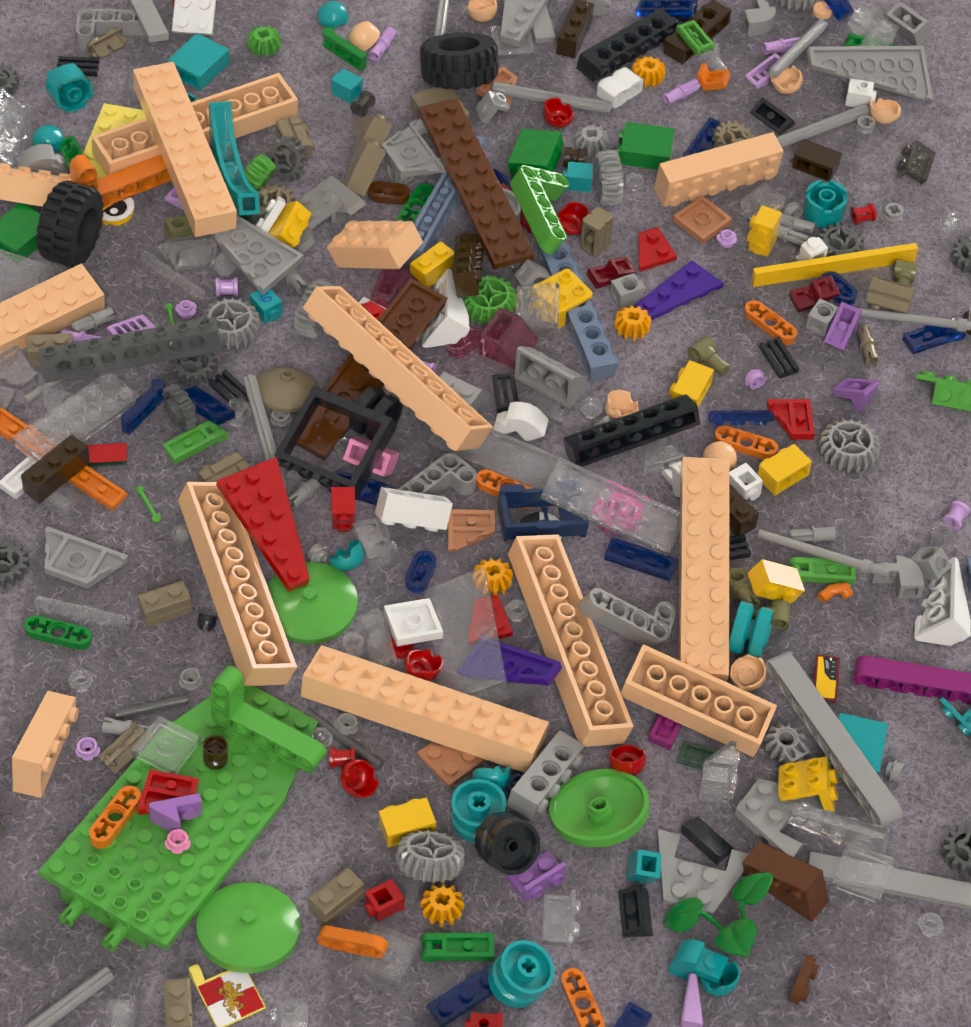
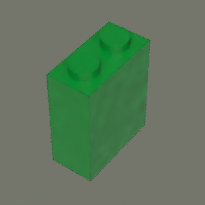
[617,122,675,170]
[508,129,564,177]
[0,203,40,264]

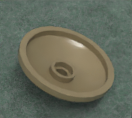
[256,366,320,412]

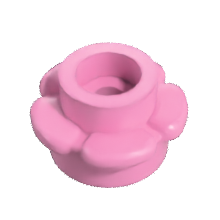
[165,829,191,854]

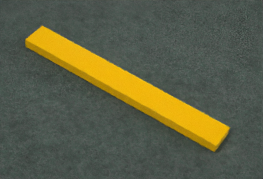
[751,243,918,287]

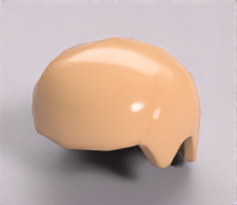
[466,0,497,23]
[348,21,380,51]
[770,66,803,94]
[870,98,901,124]
[605,390,639,420]
[702,441,737,470]
[730,654,767,691]

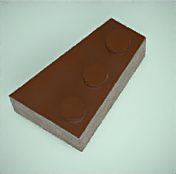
[742,842,829,922]

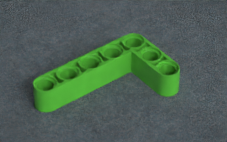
[510,165,569,254]
[211,666,327,773]

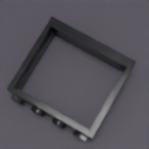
[274,386,397,497]

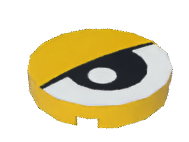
[102,196,135,226]

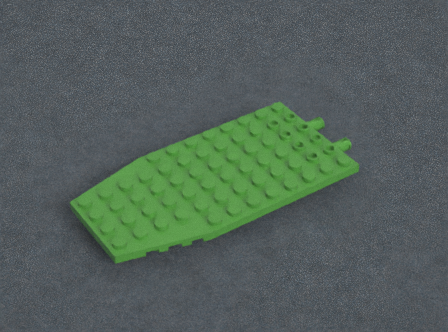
[39,686,318,952]

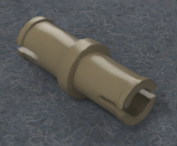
[857,325,880,366]

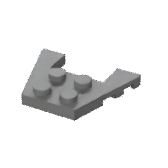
[381,118,447,177]
[296,175,366,253]
[735,778,826,858]
[657,829,749,917]

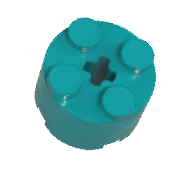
[46,63,94,113]
[802,180,848,229]

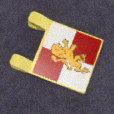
[189,964,266,1027]

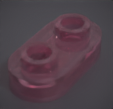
[446,327,487,359]

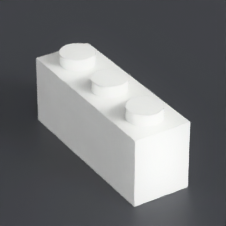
[375,487,453,532]

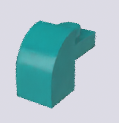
[668,939,729,984]

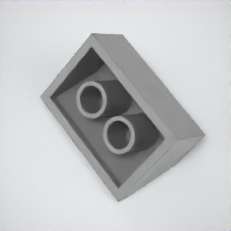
[515,346,586,409]

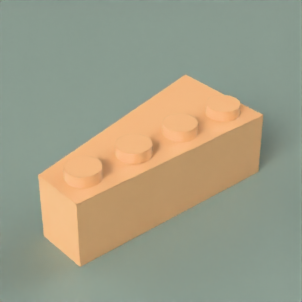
[12,691,79,798]

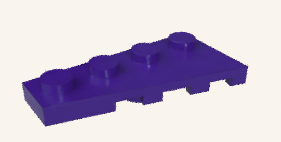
[634,260,724,320]
[457,637,562,686]

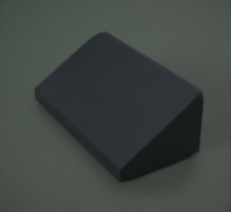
[750,97,795,135]
[681,817,734,865]
[618,884,653,937]

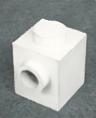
[845,78,877,107]

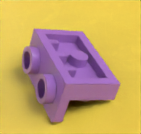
[507,850,567,901]

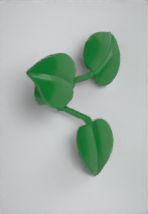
[663,872,773,957]

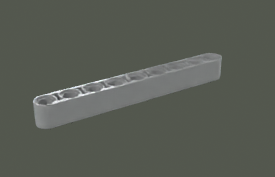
[765,651,903,829]

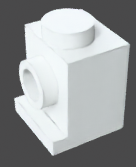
[796,237,828,261]
[729,463,763,501]

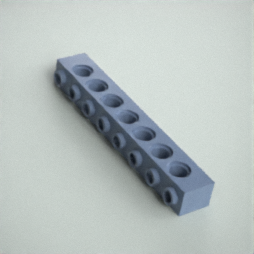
[404,135,485,265]
[537,240,619,381]

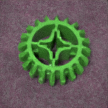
[462,274,517,327]

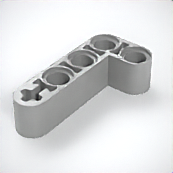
[76,9,146,49]
[397,453,477,495]
[579,588,675,649]

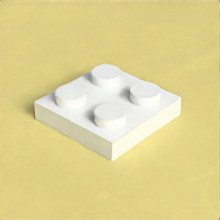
[172,0,216,36]
[383,598,443,646]

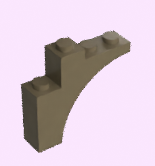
[343,113,392,197]

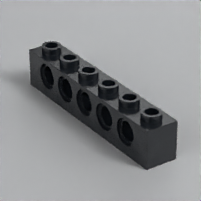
[576,8,678,82]
[563,394,701,469]

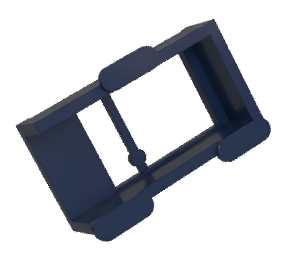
[497,482,589,541]

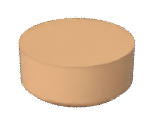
[812,2,833,19]

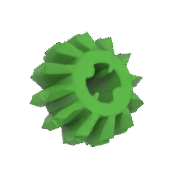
[247,25,281,58]
[244,154,276,191]

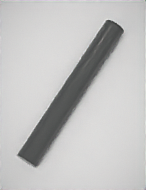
[114,694,188,720]

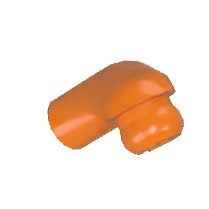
[817,582,853,603]

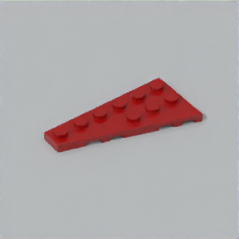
[216,457,310,592]

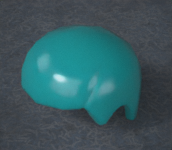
[317,1,349,29]
[32,125,64,154]
[329,540,365,571]
[472,766,511,790]
[699,961,741,997]

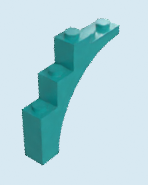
[208,101,260,215]

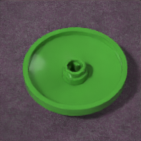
[267,562,358,644]
[549,769,650,847]
[196,882,300,973]

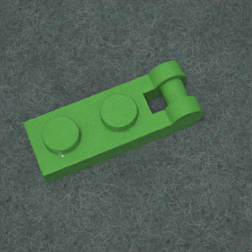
[162,418,229,465]
[789,557,856,585]

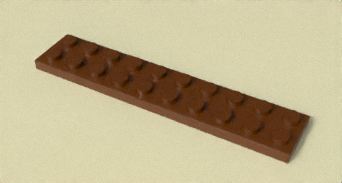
[418,98,535,269]
[296,278,448,461]

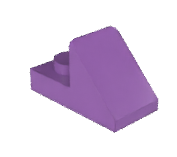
[824,302,862,351]
[832,378,879,412]
[149,793,202,832]

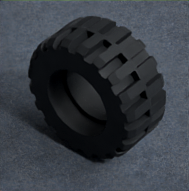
[420,32,499,90]
[36,180,104,268]

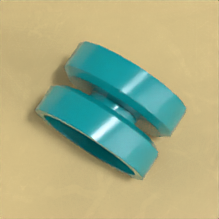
[729,601,774,658]
[450,779,507,843]
[488,940,555,1008]

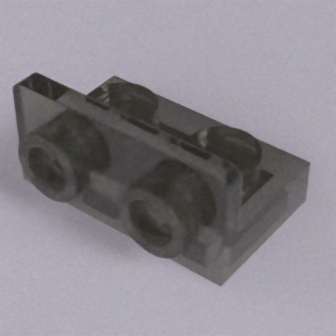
[896,139,936,184]

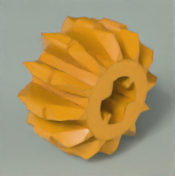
[632,55,666,89]
[614,305,651,341]
[473,557,513,596]
[420,883,464,928]

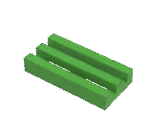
[676,20,715,56]

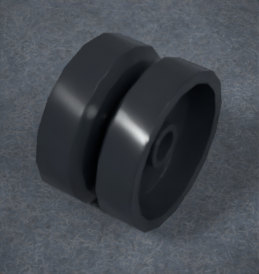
[349,385,403,440]
[475,811,540,875]

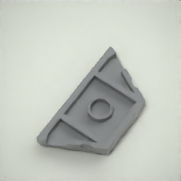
[45,526,129,589]

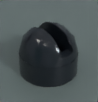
[197,613,217,632]

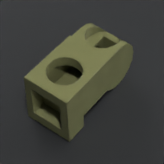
[164,215,202,247]

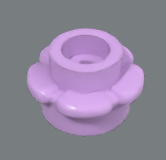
[716,229,737,248]
[175,300,197,319]
[745,369,765,390]
[75,737,100,761]

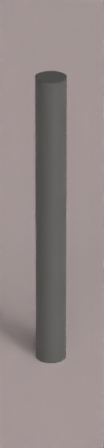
[304,708,384,770]

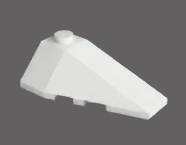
[422,268,470,348]
[914,557,971,646]

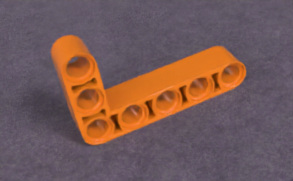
[70,155,171,208]

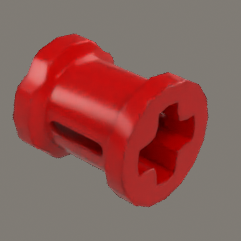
[850,203,877,226]
[330,747,355,769]

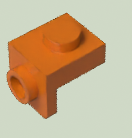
[696,63,730,91]

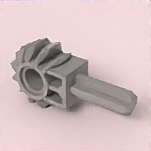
[764,722,810,765]

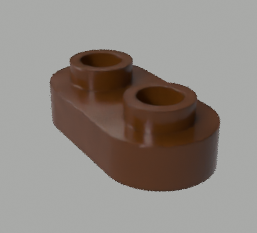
[368,181,410,205]
[789,955,820,1005]

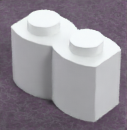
[597,67,643,108]

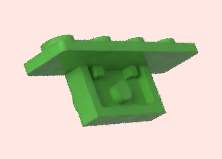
[915,371,971,412]

